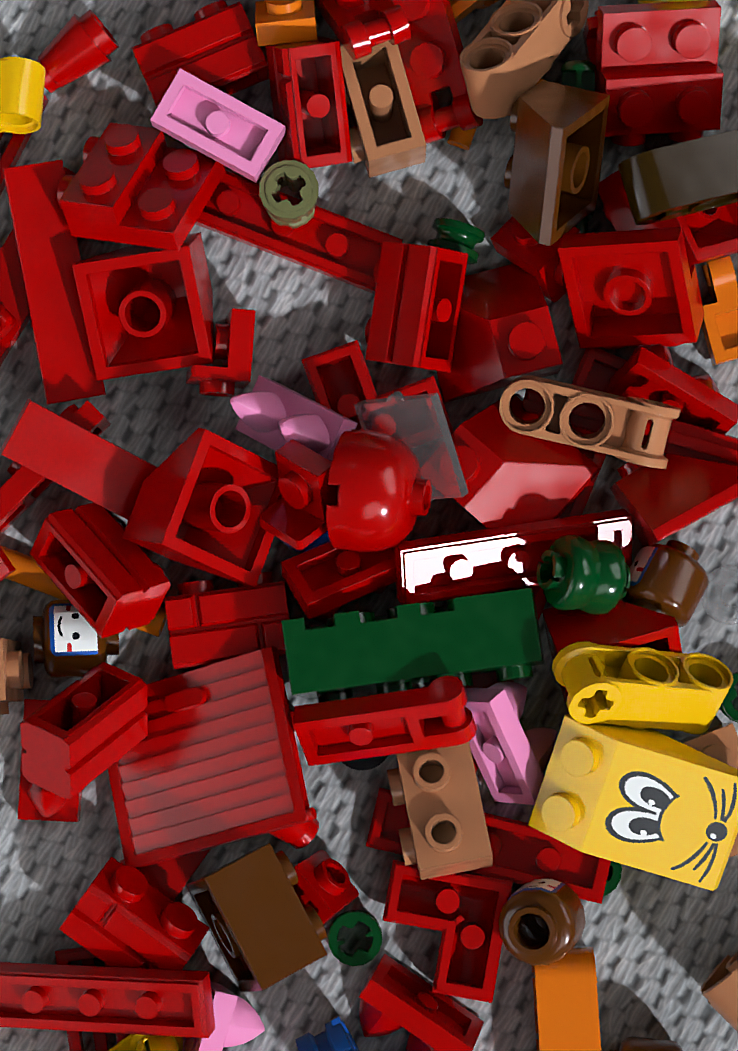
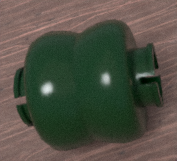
[536,535,631,615]

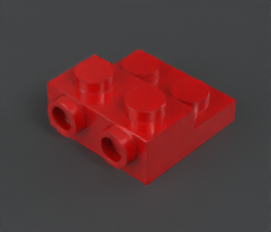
[595,0,724,146]
[57,123,226,251]
[557,227,704,350]

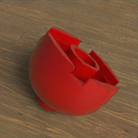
[326,429,432,552]

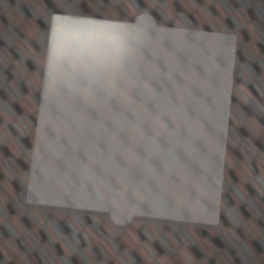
[354,391,469,501]

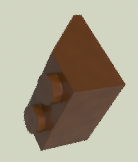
[504,80,610,246]
[186,843,327,992]

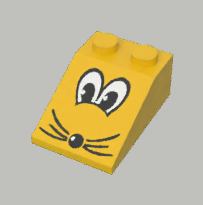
[528,706,738,891]

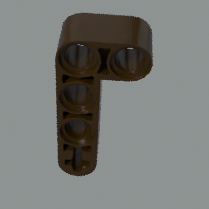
[618,129,738,225]

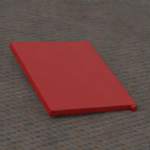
[108,646,317,869]

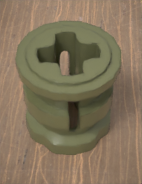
[259,160,319,228]

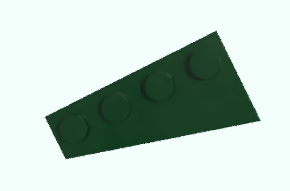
[281,588,545,703]

